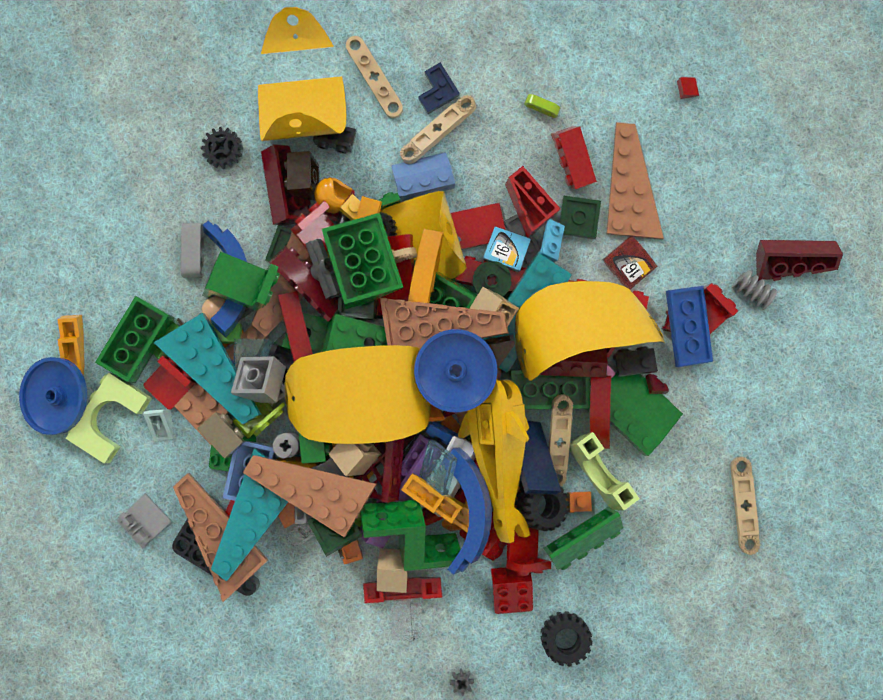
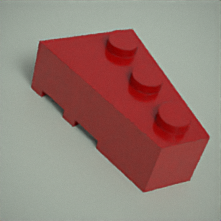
[551,126,597,189]
[505,166,560,238]

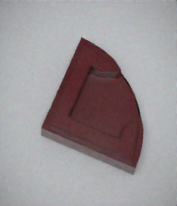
[645,374,669,394]

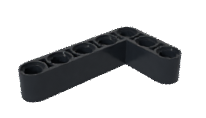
[172,518,260,596]

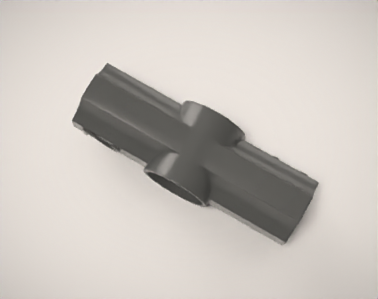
[306,238,341,300]

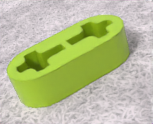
[524,94,561,118]

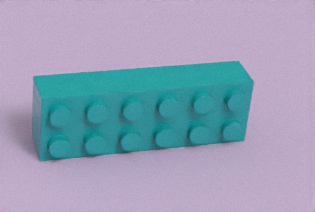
[483,252,572,373]

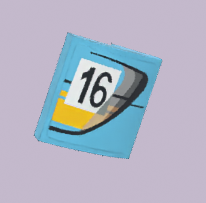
[483,227,531,272]

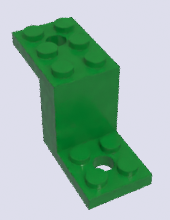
[202,251,280,311]
[281,313,387,354]
[360,500,461,571]

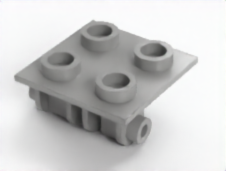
[117,494,171,549]

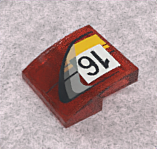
[602,236,658,289]

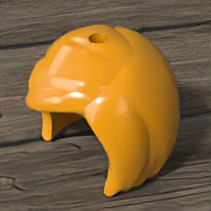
[314,177,353,214]

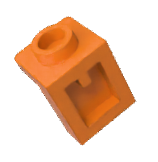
[566,491,592,513]

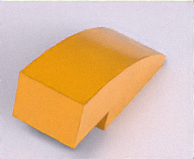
[57,315,85,375]

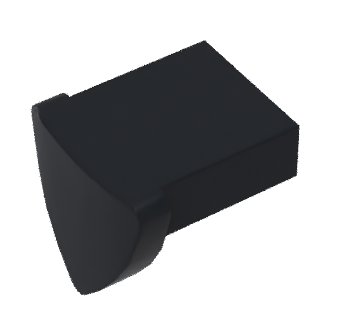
[268,343,294,372]

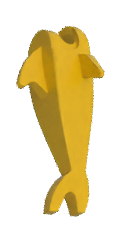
[458,379,530,543]

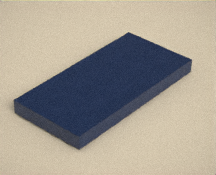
[520,421,561,494]

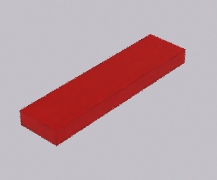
[277,291,313,362]

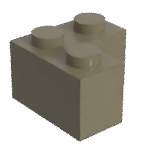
[197,412,245,458]

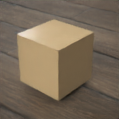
[470,287,519,327]
[329,443,381,476]
[377,548,408,593]

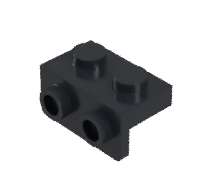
[313,127,357,154]
[613,346,658,377]

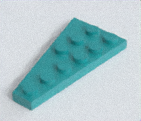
[154,313,261,424]
[211,448,288,582]

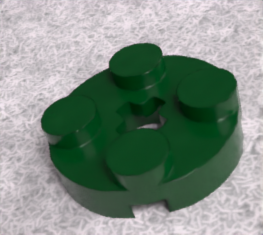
[473,261,511,297]

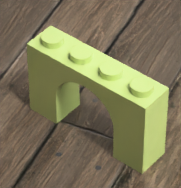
[65,373,152,464]
[569,432,640,511]

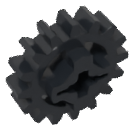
[201,127,243,169]

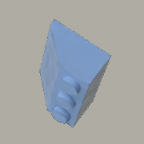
[391,152,455,201]
[223,441,276,501]

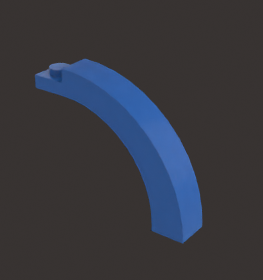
[203,220,247,338]
[442,447,492,575]

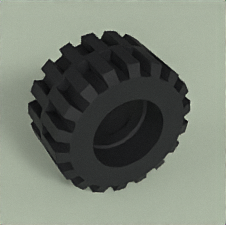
[515,486,569,531]
[540,611,593,667]

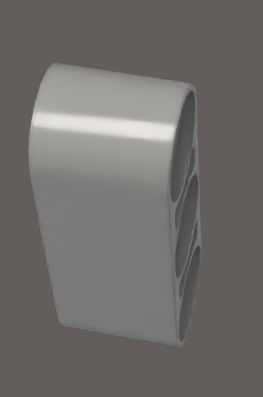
[181,223,204,278]

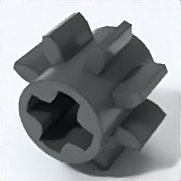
[450,668,474,696]

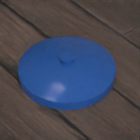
[414,329,497,412]
[19,357,87,435]

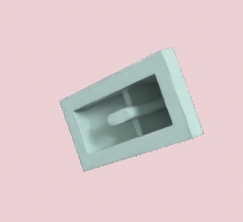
[143,409,173,441]

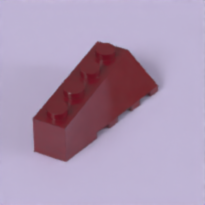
[261,144,311,225]
[756,240,843,282]
[269,246,338,321]
[539,348,608,378]

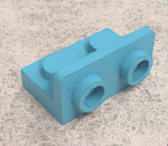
[539,219,565,262]

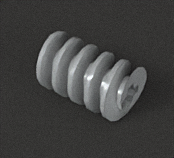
[732,270,777,310]
[273,432,301,459]

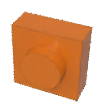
[342,539,363,565]

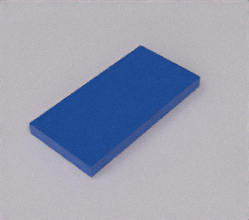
[666,286,713,367]

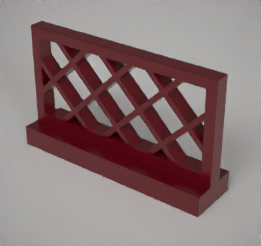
[354,438,404,503]

